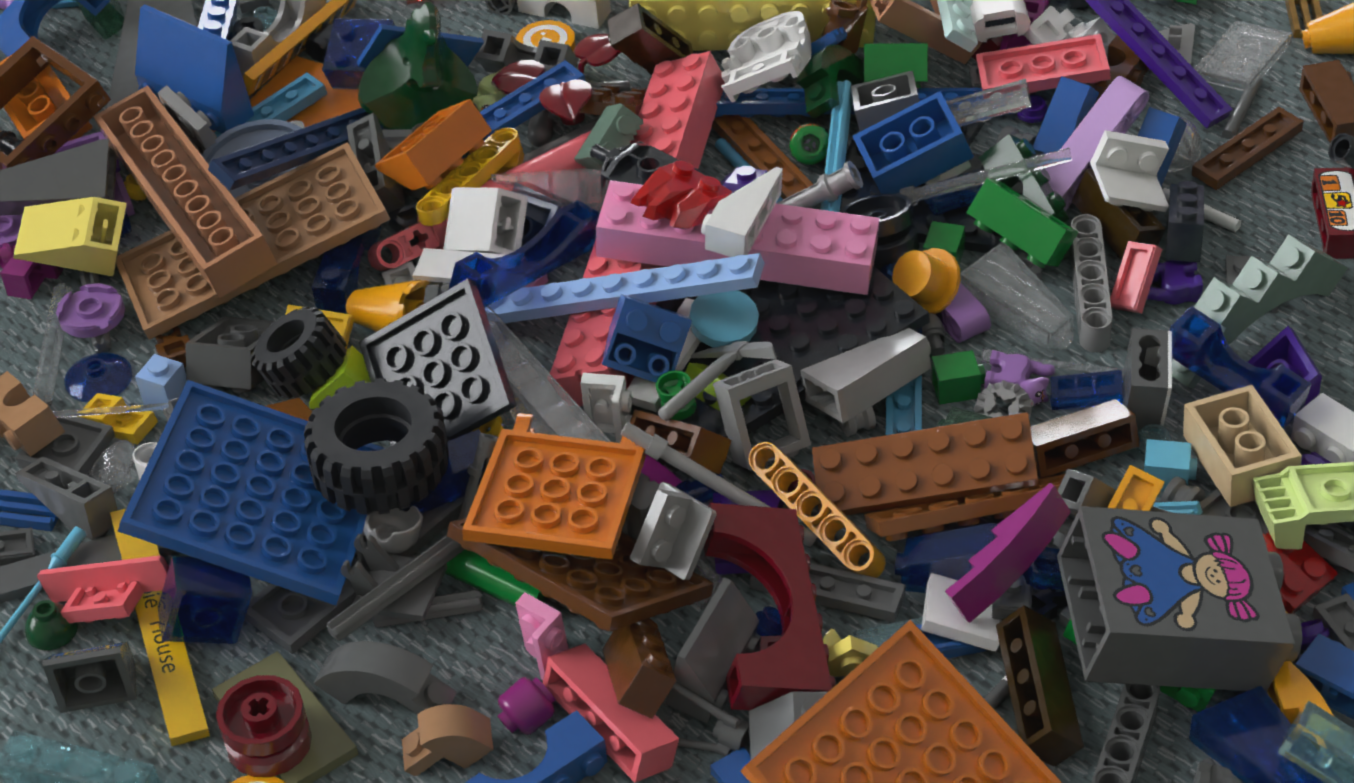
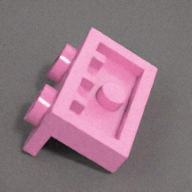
[515,593,569,680]

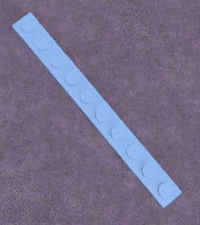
[480,253,765,325]

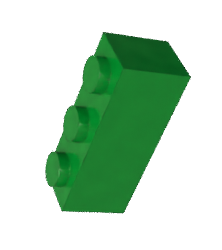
[966,178,1079,268]

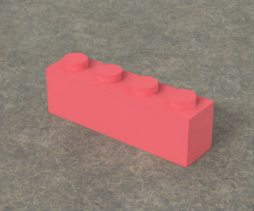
[543,644,679,783]

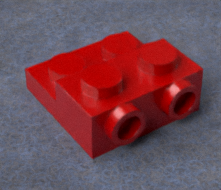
[1263,532,1338,614]

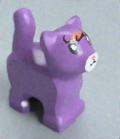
[984,350,1055,406]

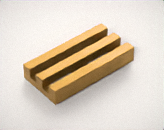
[1285,0,1323,38]

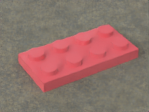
[976,34,1111,100]

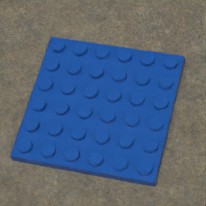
[118,380,385,606]

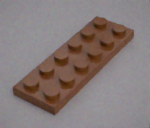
[812,412,1039,515]
[864,473,1066,541]

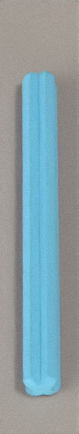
[820,80,852,212]

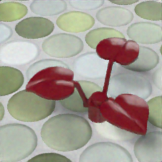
[491,33,621,126]

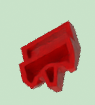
[631,161,732,229]

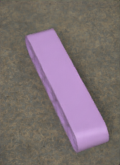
[1045,76,1149,211]

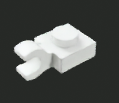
[1024,9,1075,45]

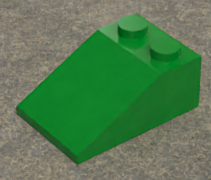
[864,43,928,88]

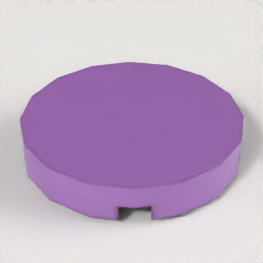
[56,283,125,338]

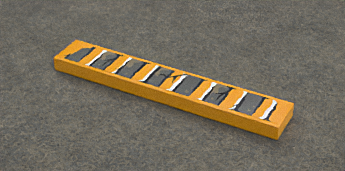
[243,0,357,96]

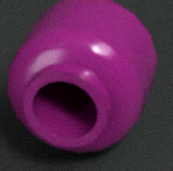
[497,677,556,735]

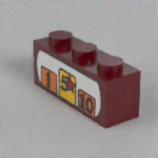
[1311,167,1354,259]

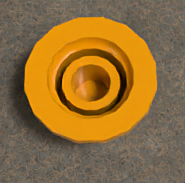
[892,248,961,314]

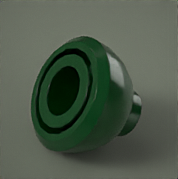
[25,600,78,650]

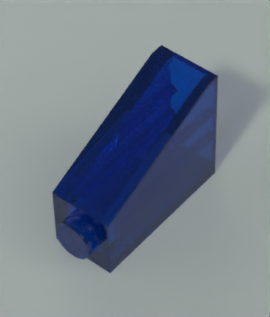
[895,523,998,593]

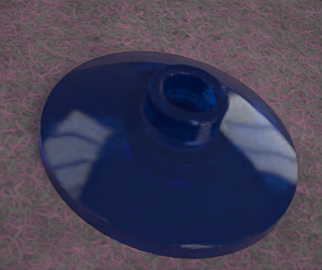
[64,353,132,402]

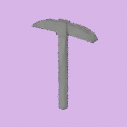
[658,341,777,421]

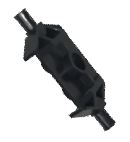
[590,141,699,188]

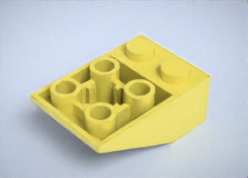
[13,197,127,277]

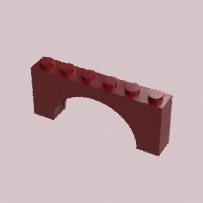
[704,503,835,710]

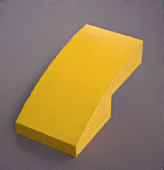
[76,393,158,444]

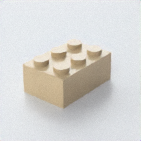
[1183,385,1302,507]

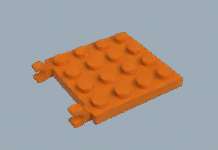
[462,413,646,560]

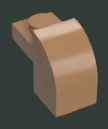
[402,704,494,776]

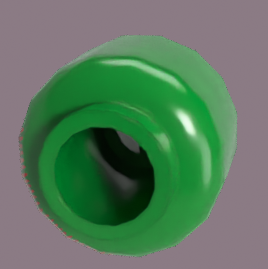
[789,123,829,166]

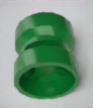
[656,370,697,421]

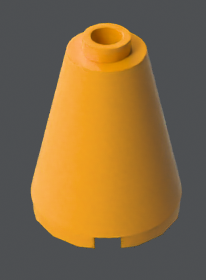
[1302,2,1354,54]
[346,280,431,332]

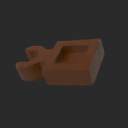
[155,326,190,368]

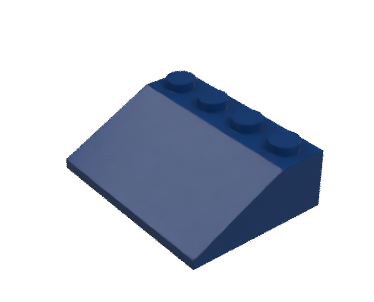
[135,4,254,134]

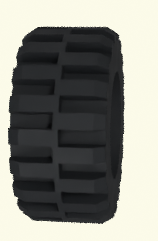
[304,378,449,515]

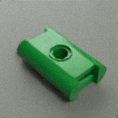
[445,549,548,607]

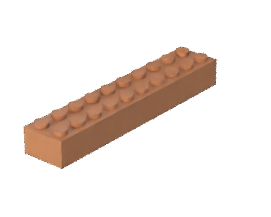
[93,85,278,299]

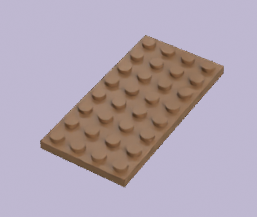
[116,142,390,340]

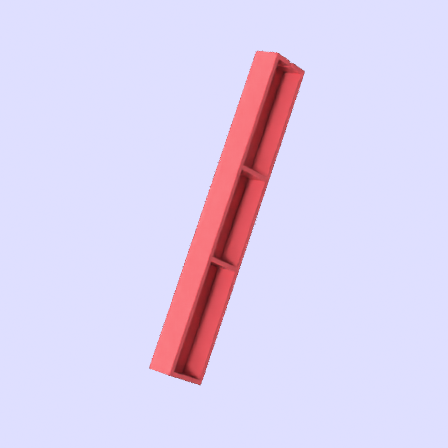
[547,51,725,408]

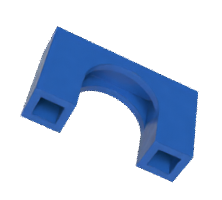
[0,0,111,57]
[1033,76,1187,186]

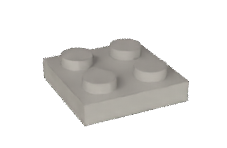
[157,85,217,154]

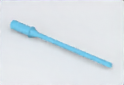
[0,526,87,644]

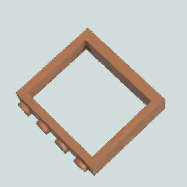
[870,0,983,64]

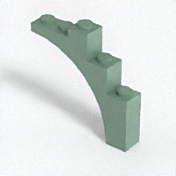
[1172,234,1348,389]

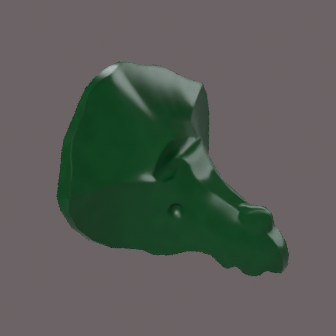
[358,2,478,130]

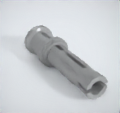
[776,161,863,208]

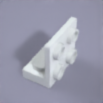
[1090,130,1169,212]

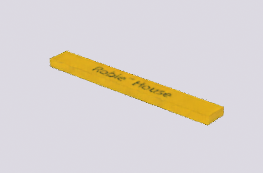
[110,509,210,746]

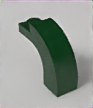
[796,44,865,119]

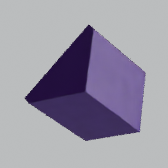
[1237,326,1322,418]

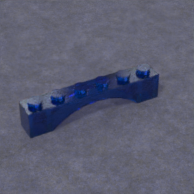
[448,200,600,308]

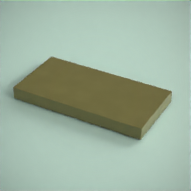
[212,651,359,783]

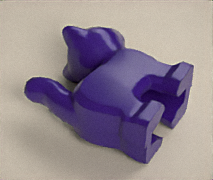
[1147,260,1203,305]

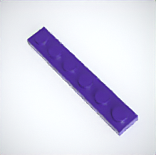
[1085,0,1233,129]

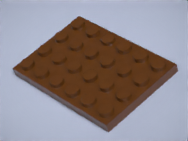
[447,518,714,631]

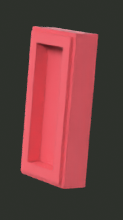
[1110,241,1162,314]

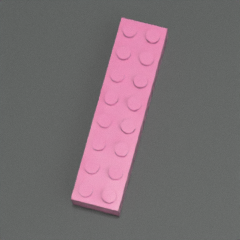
[596,181,880,295]

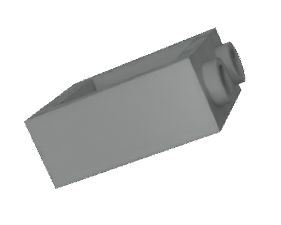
[713,359,811,471]

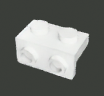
[580,373,632,443]

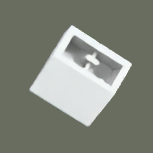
[443,187,528,256]

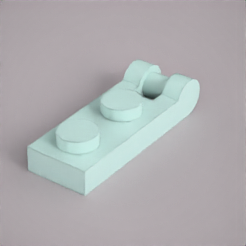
[937,0,978,53]

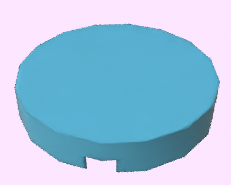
[689,290,759,348]

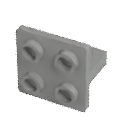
[629,482,717,580]

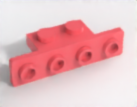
[37,555,177,623]

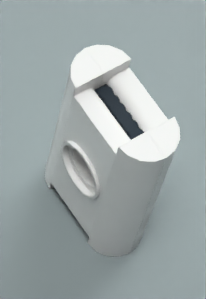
[970,0,1031,42]

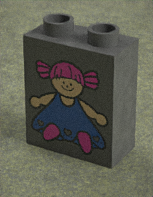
[1057,506,1302,692]

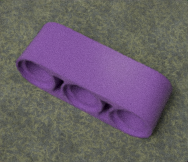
[936,282,991,343]

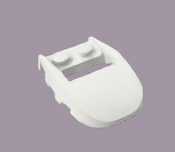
[721,11,811,102]

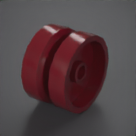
[216,675,312,777]

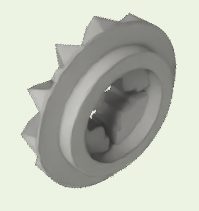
[974,380,1032,420]

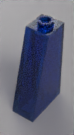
[1189,686,1338,783]

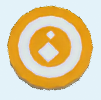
[516,20,576,52]

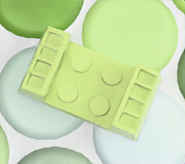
[1253,462,1354,549]

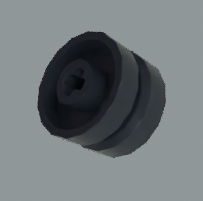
[840,194,919,266]

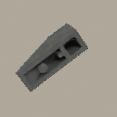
[347,113,405,213]
[15,456,118,540]

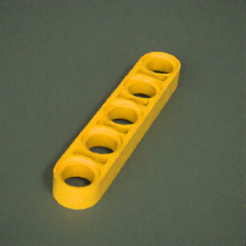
[416,128,521,226]

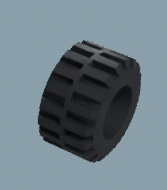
[251,307,347,399]

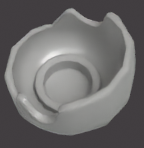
[363,506,423,554]

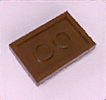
[579,84,647,116]

